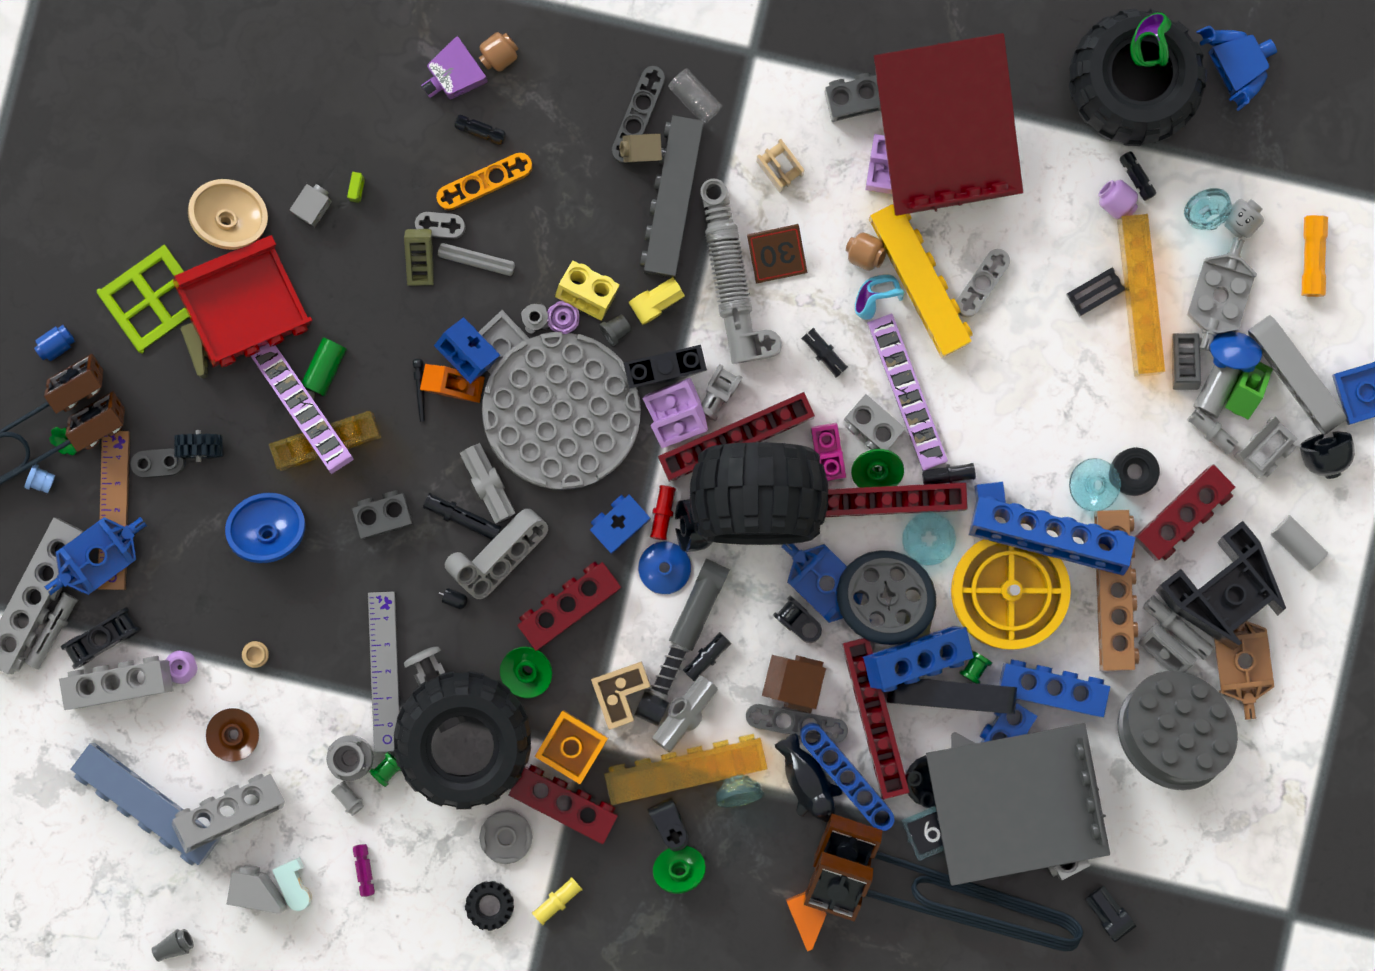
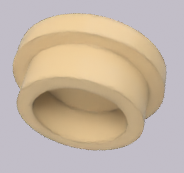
[242,641,269,668]

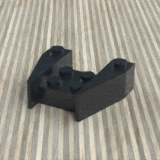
[1156,521,1286,651]

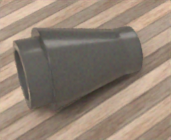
[152,929,194,962]

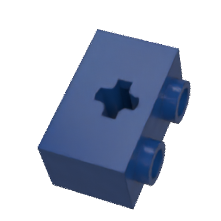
[434,317,500,384]
[590,495,651,554]

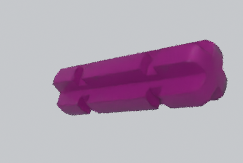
[353,844,375,897]

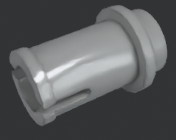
[331,781,364,816]

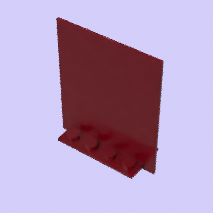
[874,33,1023,216]

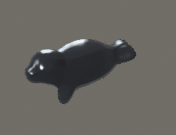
[775,733,842,822]

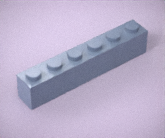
[70,743,221,866]

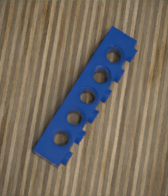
[968,496,1136,576]

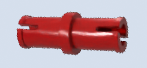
[650,485,676,540]

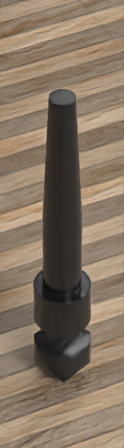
[413,359,425,422]

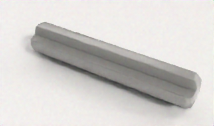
[438,243,515,276]

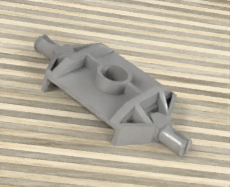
[1187,237,1257,351]

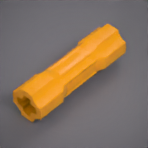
[1301,215,1328,297]

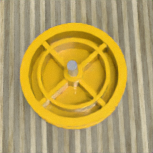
[951,539,1071,649]

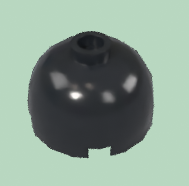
[1300,431,1355,479]
[675,499,713,552]

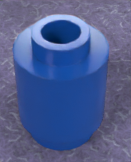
[34,325,76,362]

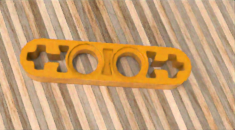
[436,153,532,211]

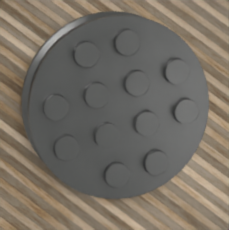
[1118,671,1238,790]

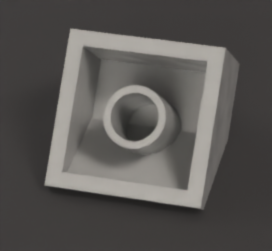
[226,865,287,914]

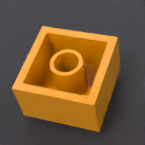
[534,710,609,784]

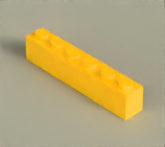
[869,204,973,358]

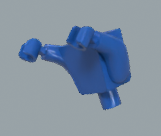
[1196,26,1277,111]

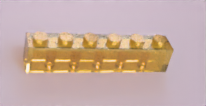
[1117,214,1165,377]
[604,733,768,805]

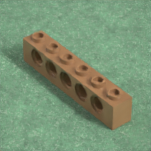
[1094,510,1139,671]

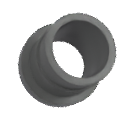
[599,314,632,346]

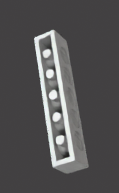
[0,518,84,674]

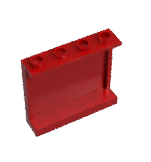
[173,235,312,368]

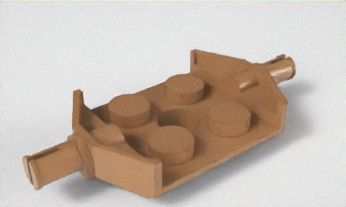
[1212,621,1274,720]

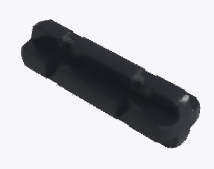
[454,115,506,145]
[1119,151,1156,201]

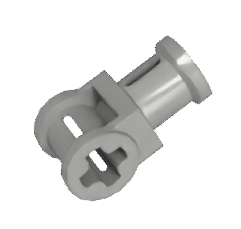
[701,364,743,421]

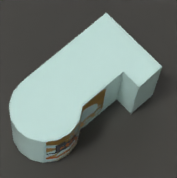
[272,857,312,911]

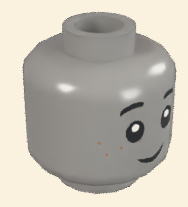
[1224,199,1264,239]

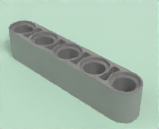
[1248,315,1347,435]

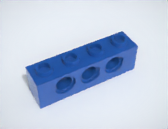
[863,626,974,692]
[999,659,1110,718]

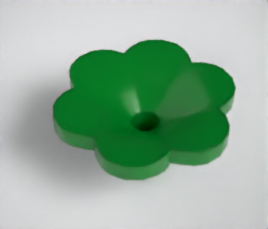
[49,427,77,455]

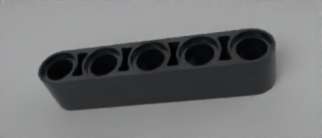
[887,679,1017,714]

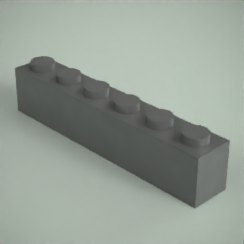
[640,115,704,279]

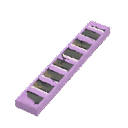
[867,314,948,471]
[251,344,354,474]

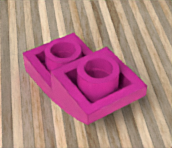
[811,423,846,481]

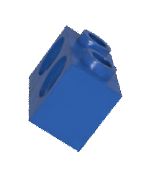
[979,703,1038,743]

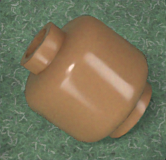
[479,32,519,72]
[846,232,887,271]

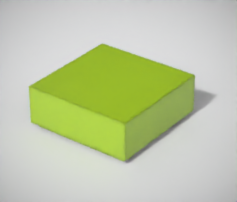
[347,172,365,203]

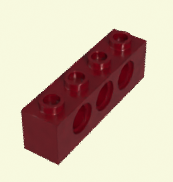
[1135,464,1236,561]
[517,561,622,651]
[508,764,618,844]

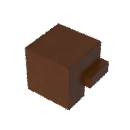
[762,655,826,713]

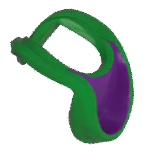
[1130,13,1171,67]

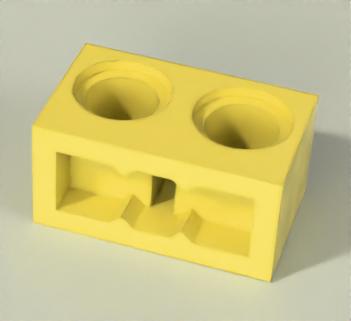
[555,261,620,321]

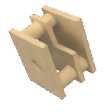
[756,139,805,192]

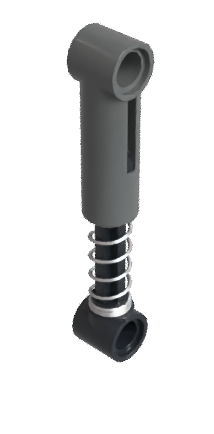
[634,558,730,726]

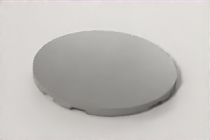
[482,332,641,490]

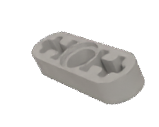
[956,249,1010,317]

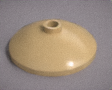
[188,179,268,250]

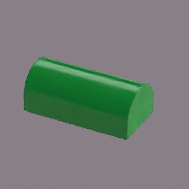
[301,337,347,397]

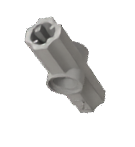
[460,443,516,524]
[652,675,718,753]

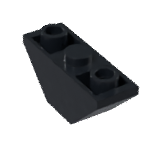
[623,345,707,389]

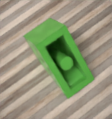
[1225,362,1273,420]

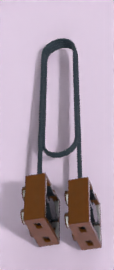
[0,354,125,485]
[804,814,1083,952]

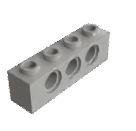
[59,656,174,710]
[172,774,285,853]

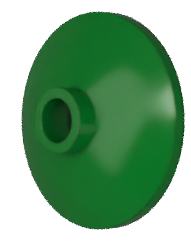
[851,449,904,488]
[500,647,553,698]
[653,846,706,894]

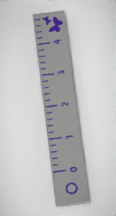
[368,592,400,752]

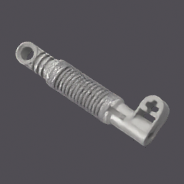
[701,179,782,364]

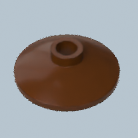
[206,708,259,762]

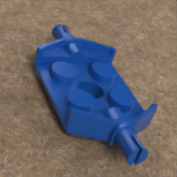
[44,517,147,595]
[781,544,872,623]

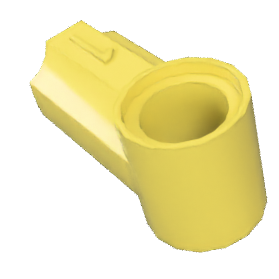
[629,277,685,325]

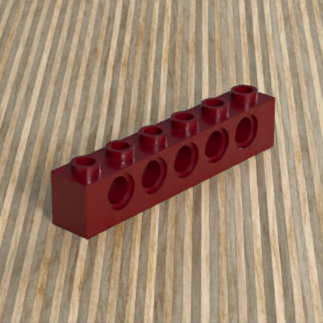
[658,392,815,482]
[826,483,968,517]
[841,638,909,800]

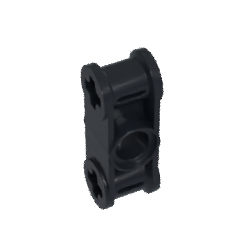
[61,607,141,670]

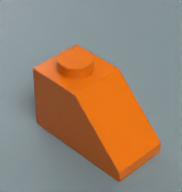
[420,364,485,403]
[786,891,827,952]

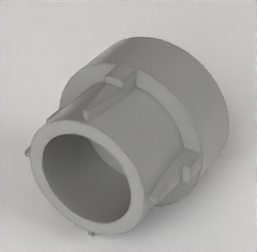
[326,735,374,781]

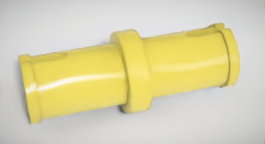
[532,877,583,925]

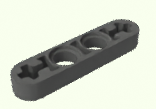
[612,66,665,164]
[746,704,848,742]

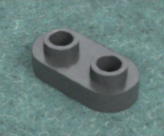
[131,448,185,478]

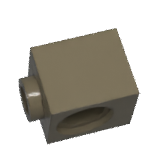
[620,134,662,162]

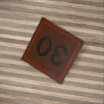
[747,224,808,284]

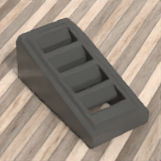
[1172,333,1201,390]

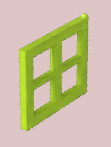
[97,244,190,353]

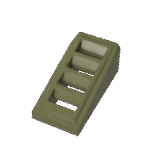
[404,229,434,286]
[180,323,208,379]

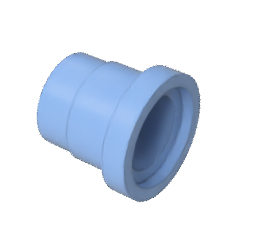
[24,464,55,493]

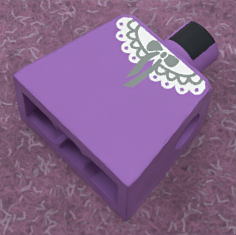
[421,36,488,99]

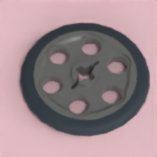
[837,550,936,645]

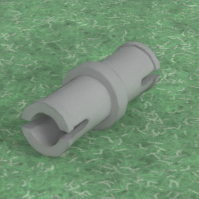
[1187,408,1239,455]

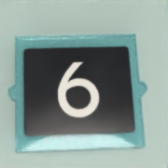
[901,806,944,861]

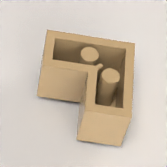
[591,661,651,730]

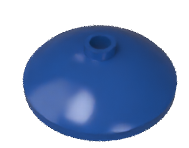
[225,493,305,563]

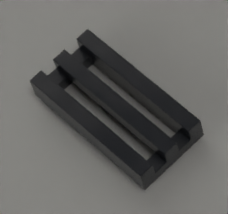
[1066,267,1126,317]

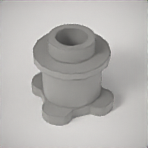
[521,304,549,334]

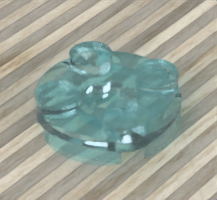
[902,512,956,566]

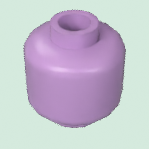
[1098,180,1138,219]

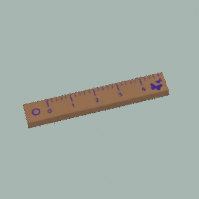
[98,431,130,590]

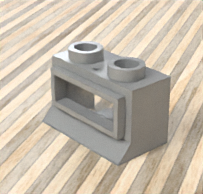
[1234,416,1297,478]

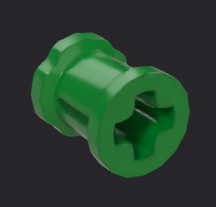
[959,650,992,684]
[369,752,401,787]

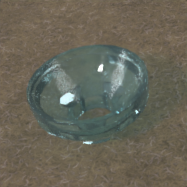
[1184,188,1232,230]
[716,775,764,807]

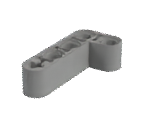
[445,509,548,599]

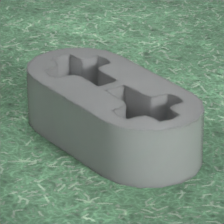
[415,212,466,239]

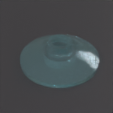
[1069,458,1121,511]

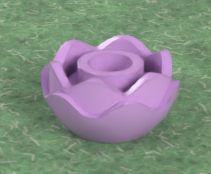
[547,301,579,334]
[166,651,197,684]

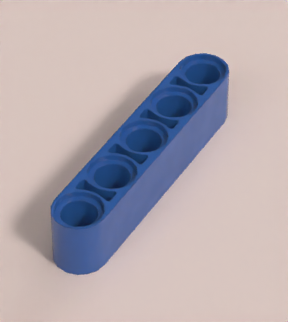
[800,723,894,831]

